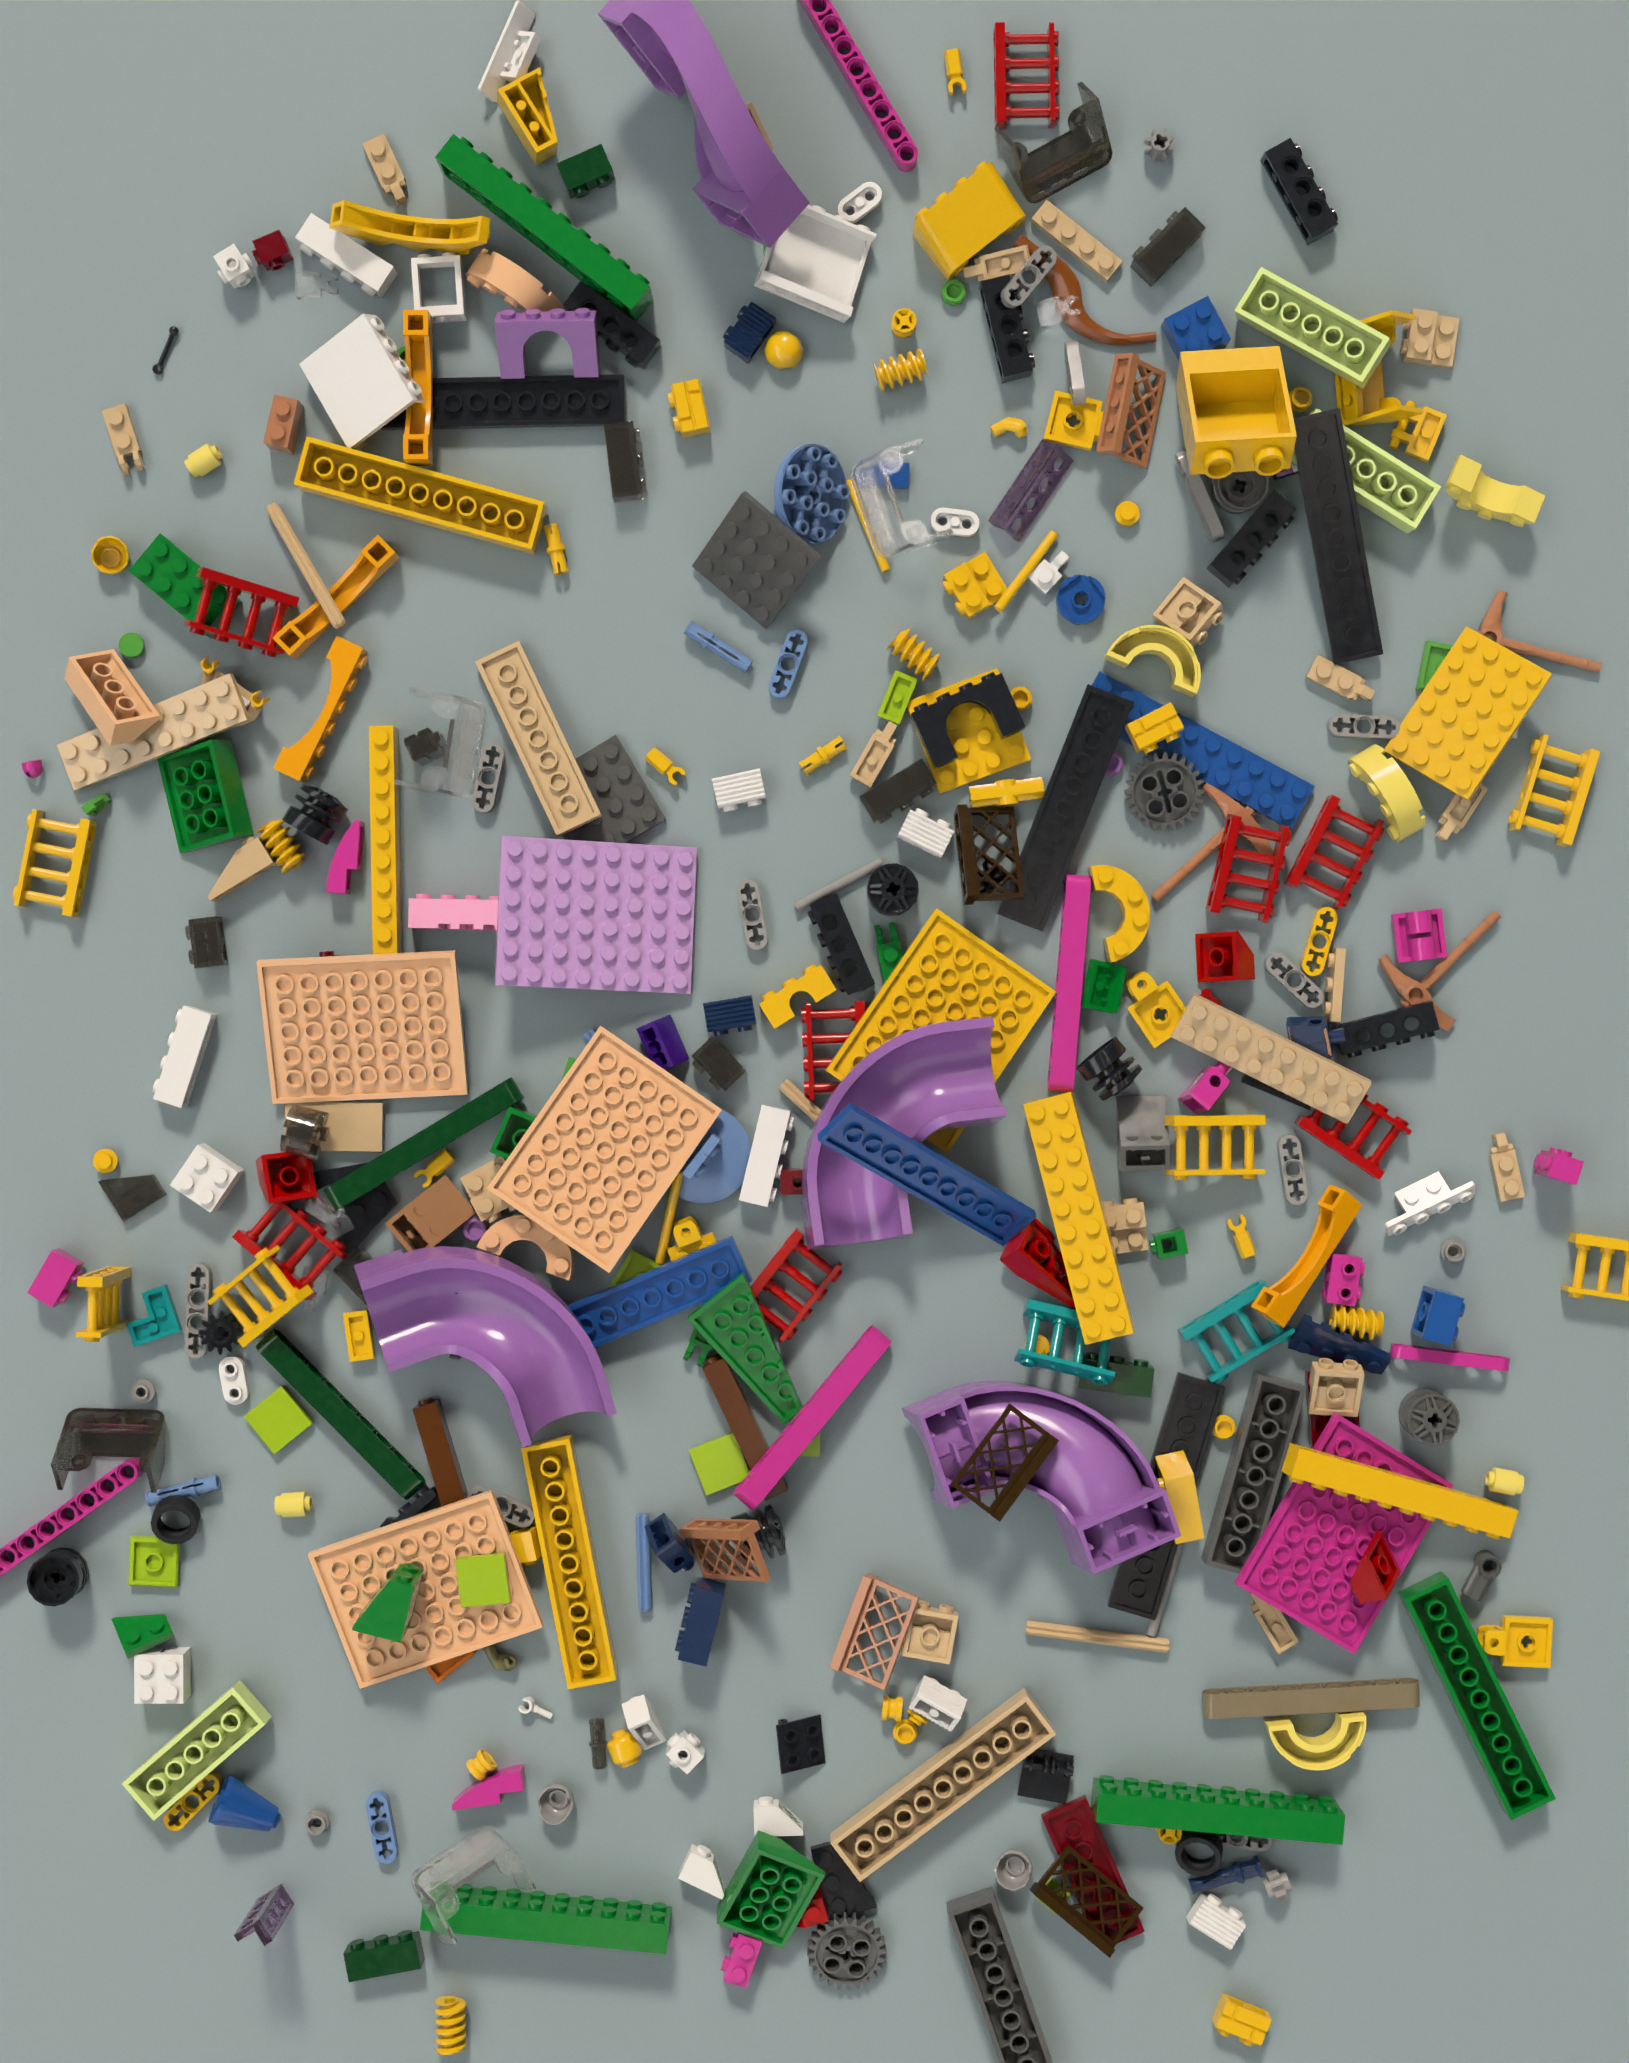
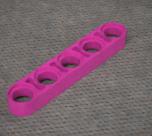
[1390,1343,1510,1371]

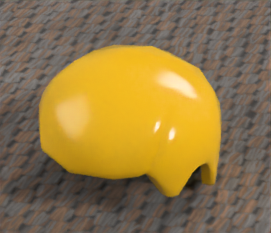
[764,331,804,369]
[91,536,130,575]

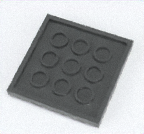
[692,491,821,629]
[532,735,666,843]

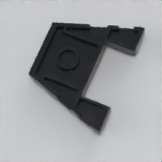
[314,1162,397,1260]

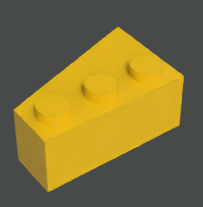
[497,67,558,165]
[1155,1450,1205,1544]

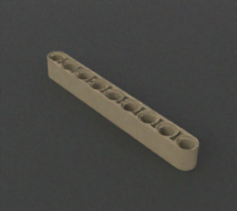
[1202,1678,1420,1719]

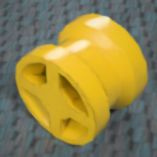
[891,308,917,338]
[881,1695,903,1722]
[466,1749,497,1781]
[1156,1828,1182,1844]

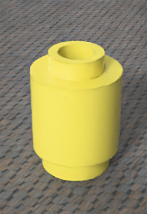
[184,443,223,478]
[1485,1467,1524,1496]
[275,1491,312,1518]

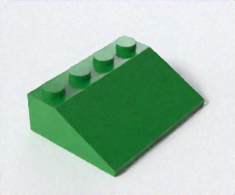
[157,739,254,853]
[717,1830,825,1949]

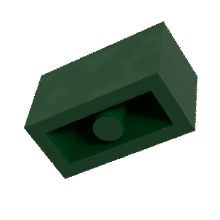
[556,144,615,199]

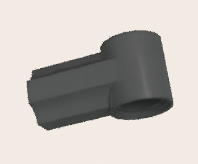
[1461,1550,1502,1602]

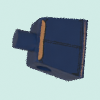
[1286,1017,1346,1059]
[644,1513,695,1573]

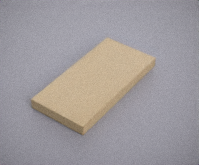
[284,1102,384,1152]

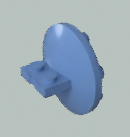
[773,444,850,545]
[668,1109,752,1203]

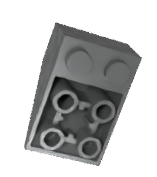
[1116,1095,1171,1171]

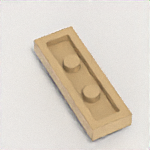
[1323,948,1346,1022]

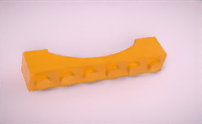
[403,310,433,466]
[273,535,400,660]
[273,635,368,783]
[1251,1184,1362,1328]

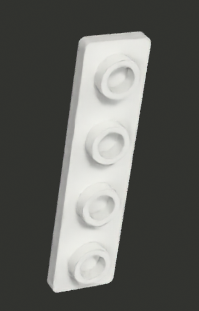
[478,1,542,102]
[1385,1171,1475,1236]

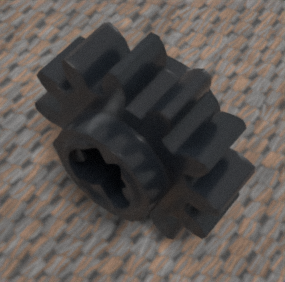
[198,1310,243,1355]

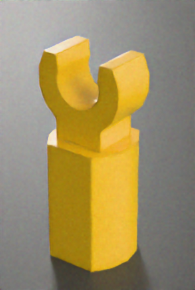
[944,48,967,96]
[644,747,686,786]
[414,1148,456,1188]
[1226,1214,1257,1259]

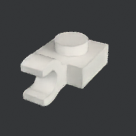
[1028,551,1069,594]

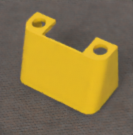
[912,161,1026,281]

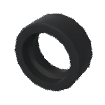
[150,1495,201,1544]
[1175,1830,1223,1876]

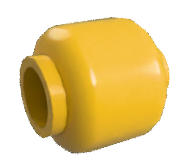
[607,1728,643,1768]

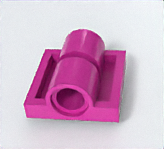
[1391,908,1447,963]

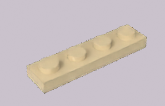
[1031,200,1123,283]

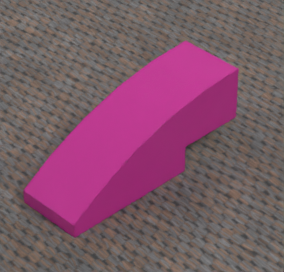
[326,820,364,895]
[451,1764,526,1810]

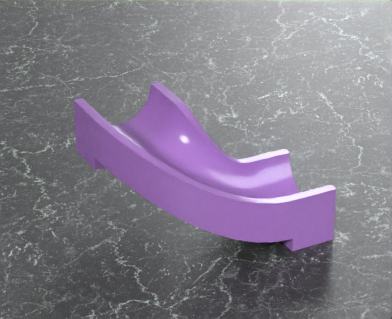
[598,0,810,248]
[801,1017,1007,1250]
[354,1246,617,1447]
[902,1381,1181,1575]

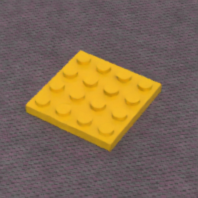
[907,668,1031,794]

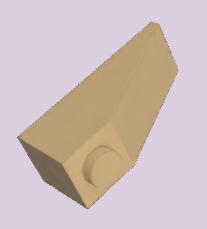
[208,836,276,902]

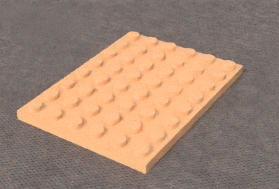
[256,950,469,1104]
[487,1026,722,1273]
[308,1489,544,1689]

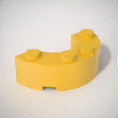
[1088,865,1150,963]

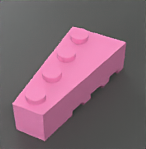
[408,894,498,931]

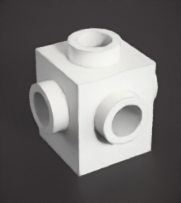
[213,244,255,289]
[666,1730,705,1774]

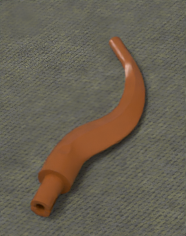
[1013,234,1156,345]

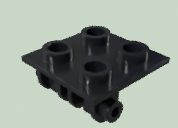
[776,1714,826,1774]
[1017,1749,1074,1804]

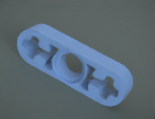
[769,630,808,699]
[366,1790,399,1864]

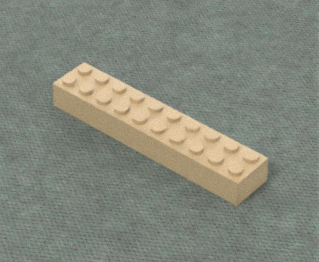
[830,1687,1056,1882]

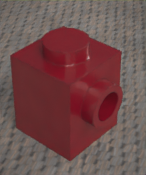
[252,230,294,271]
[781,1168,803,1195]

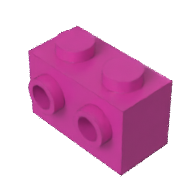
[1533,1147,1584,1185]
[27,1248,84,1308]
[1321,1252,1365,1306]
[720,1932,762,1989]

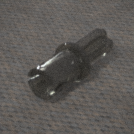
[588,1718,608,1769]

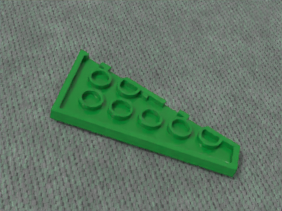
[688,1271,803,1424]

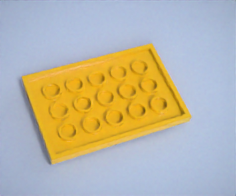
[1384,626,1553,802]

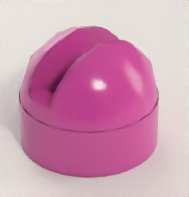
[21,760,43,778]

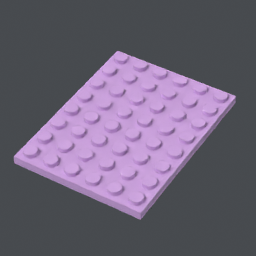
[494,836,697,994]

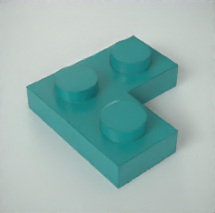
[126,1284,183,1347]

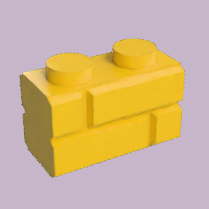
[667,379,711,438]
[1125,702,1184,754]
[1212,1993,1272,2046]

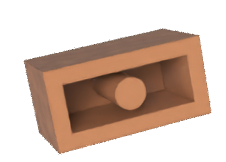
[263,394,304,455]

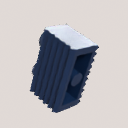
[723,301,776,364]
[703,995,757,1036]

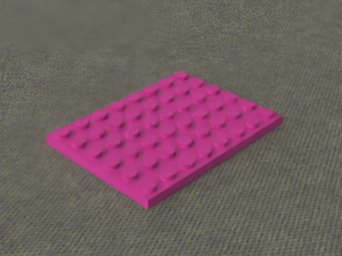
[1234,1412,1453,1654]

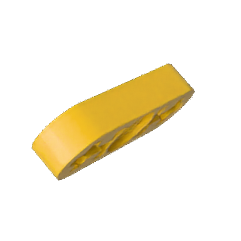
[1300,907,1338,976]
[163,1771,223,1831]

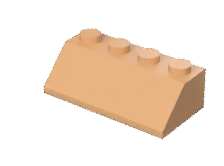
[64,649,160,746]

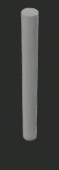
[794,858,884,912]
[1146,1543,1184,1637]

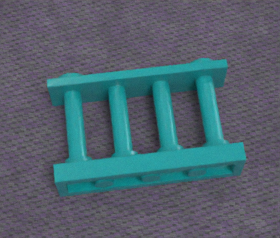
[1178,1279,1295,1383]
[1014,1299,1118,1385]

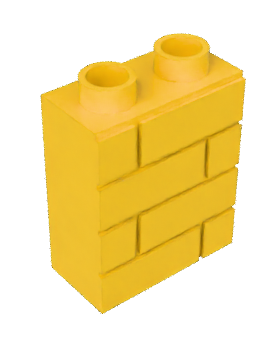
[1176,346,1297,479]

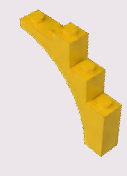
[329,200,490,256]

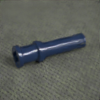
[1188,1855,1264,1895]

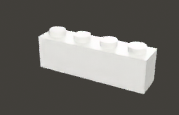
[295,213,398,298]
[152,1006,217,1108]
[739,1104,794,1207]

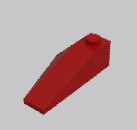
[999,1218,1076,1310]

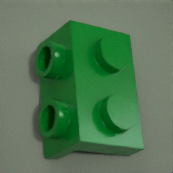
[1081,959,1127,1014]

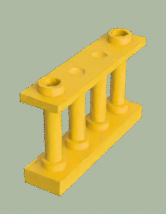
[1508,734,1601,847]
[12,809,97,918]
[1165,1114,1266,1180]
[1561,1232,1629,1301]
[207,1245,313,1348]
[76,1266,131,1342]

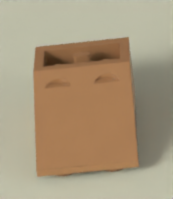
[385,1175,476,1252]

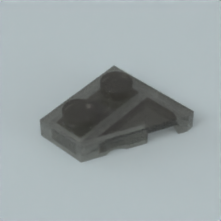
[98,1174,167,1222]

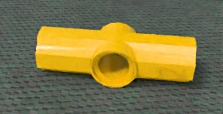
[969,777,1044,808]

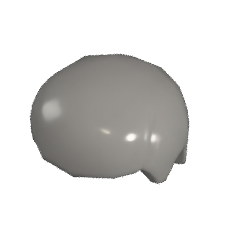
[537,1783,575,1825]
[994,1849,1033,1891]

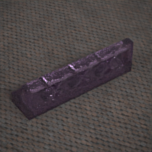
[988,439,1073,542]
[234,1884,294,1946]

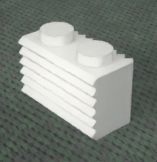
[712,768,766,812]
[897,808,954,859]
[909,1675,968,1731]
[1186,1892,1246,1950]

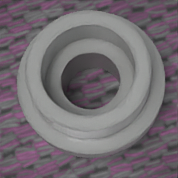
[1440,1239,1466,1264]
[130,1379,155,1404]
[305,1810,330,1835]

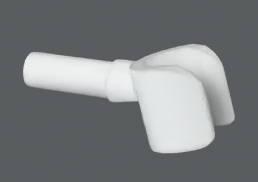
[518,1696,553,1719]

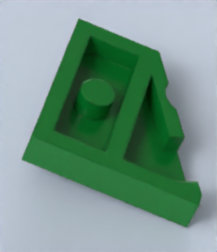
[111,1614,175,1659]

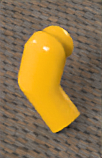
[990,417,1028,438]

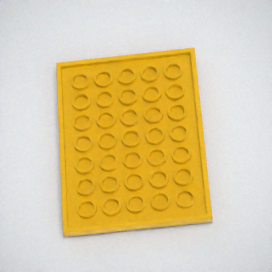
[825,908,1056,1154]

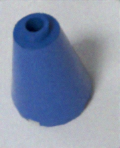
[208,1776,281,1832]

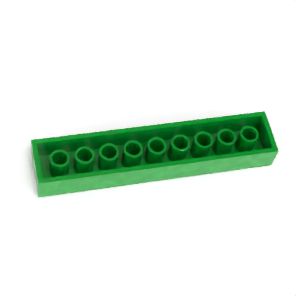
[435,134,653,322]
[1397,1571,1556,1820]
[1091,1775,1345,1845]
[420,1881,672,1954]

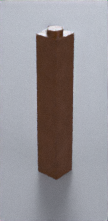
[702,1354,788,1501]
[412,1397,468,1506]

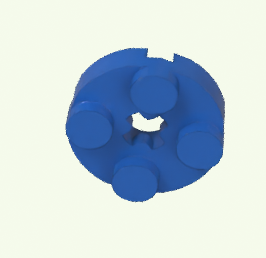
[1056,575,1105,625]

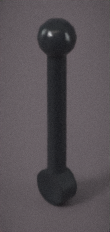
[152,326,179,375]

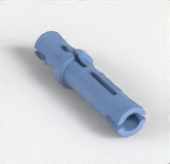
[683,620,753,673]
[145,1474,221,1507]

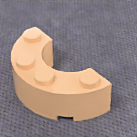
[465,248,563,312]
[477,1213,575,1281]

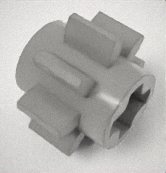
[1144,129,1174,162]
[1262,1868,1292,1902]

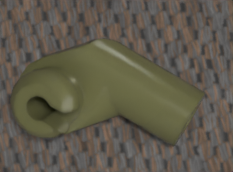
[483,1644,517,1671]

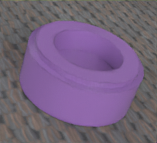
[1105,751,1123,776]
[462,1216,488,1241]

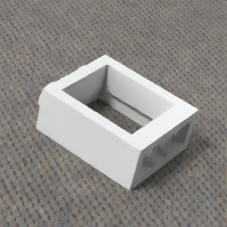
[411,252,467,323]

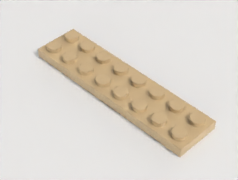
[475,641,602,837]
[57,673,250,791]
[1171,993,1372,1124]

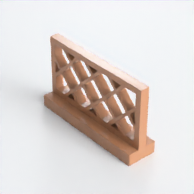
[1096,353,1166,469]
[679,1518,771,1582]
[829,1573,920,1690]

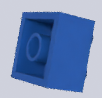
[1161,296,1231,361]
[1411,1285,1465,1346]

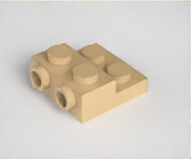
[1400,308,1460,369]
[1152,577,1224,647]
[460,1157,515,1223]
[1102,1197,1149,1254]
[1307,1358,1365,1417]
[901,1600,959,1665]

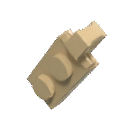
[362,134,407,205]
[963,245,1032,282]
[1305,655,1375,702]
[849,721,897,788]
[1435,783,1489,841]
[1488,1132,1525,1202]
[1249,1592,1299,1655]

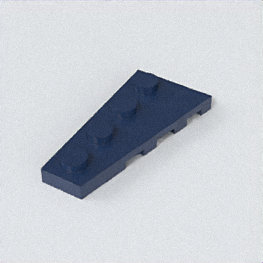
[1288,1314,1391,1375]

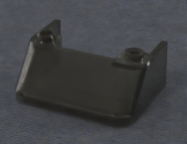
[995,81,1112,203]
[51,1408,166,1493]

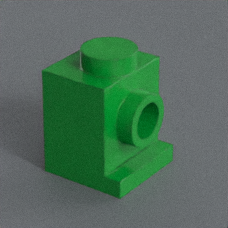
[1149,1227,1189,1260]

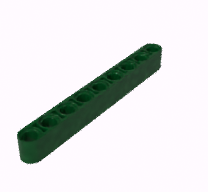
[323,1077,524,1211]
[256,1328,426,1500]

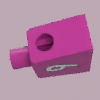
[1178,1061,1232,1114]

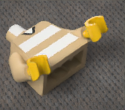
[200,656,270,728]

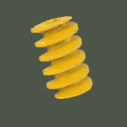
[873,349,927,392]
[886,628,940,681]
[256,819,306,874]
[1329,1304,1384,1341]
[435,1996,467,2055]

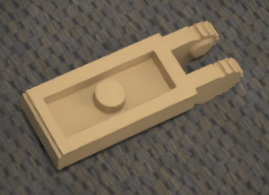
[102,403,145,476]

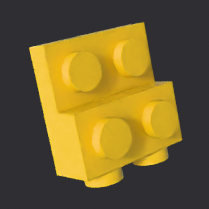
[942,552,1007,620]

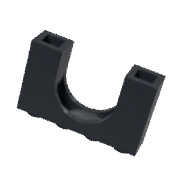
[910,672,1026,770]

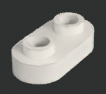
[838,182,882,224]
[930,508,979,537]
[219,1355,250,1405]

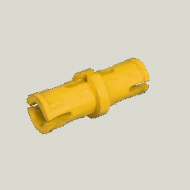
[543,523,569,576]
[798,736,848,775]

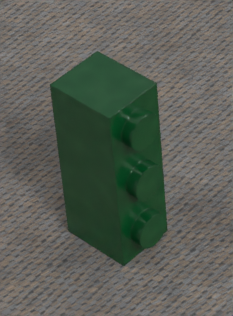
[1075,1352,1155,1398]
[343,1930,425,1982]

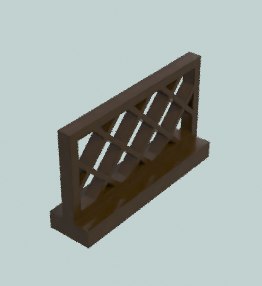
[954,804,1024,905]
[950,1403,1059,1522]
[1029,1844,1143,1958]

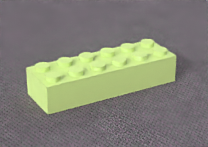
[1234,267,1390,389]
[1292,408,1441,534]
[122,1680,272,1821]

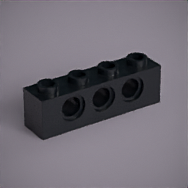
[1260,137,1338,246]
[979,274,1035,383]
[563,281,661,369]
[1206,490,1297,587]
[807,894,875,995]
[1334,1000,1440,1058]

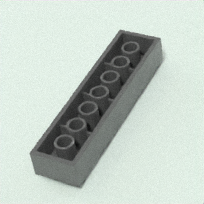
[1201,1371,1307,1574]
[946,1886,1053,2063]

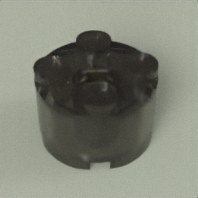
[280,1105,329,1160]

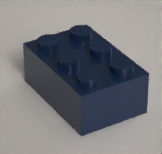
[675,1576,726,1667]

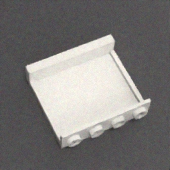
[754,205,877,323]
[299,313,425,450]

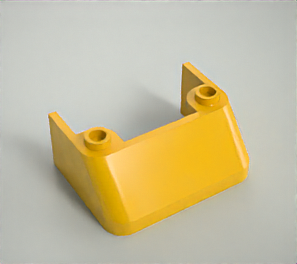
[1334,310,1423,426]

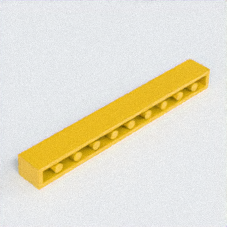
[369,725,402,954]
[1281,1443,1519,1540]

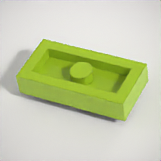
[877,670,918,725]

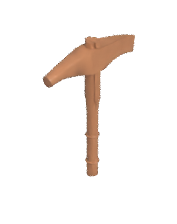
[1474,590,1602,673]
[1151,783,1273,902]
[1378,910,1501,1032]

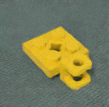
[1043,390,1104,451]
[1125,971,1186,1048]
[667,1216,717,1261]
[1477,1615,1553,1668]

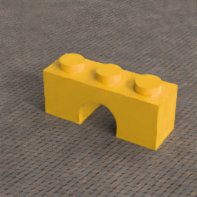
[759,964,837,1029]

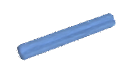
[635,1513,652,1611]

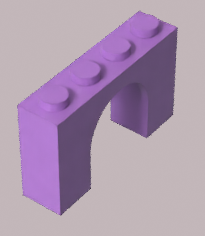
[495,308,600,379]

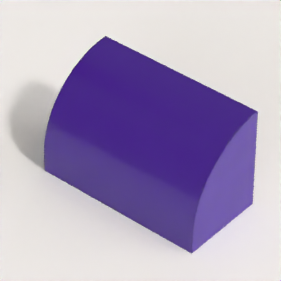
[636,1015,689,1070]

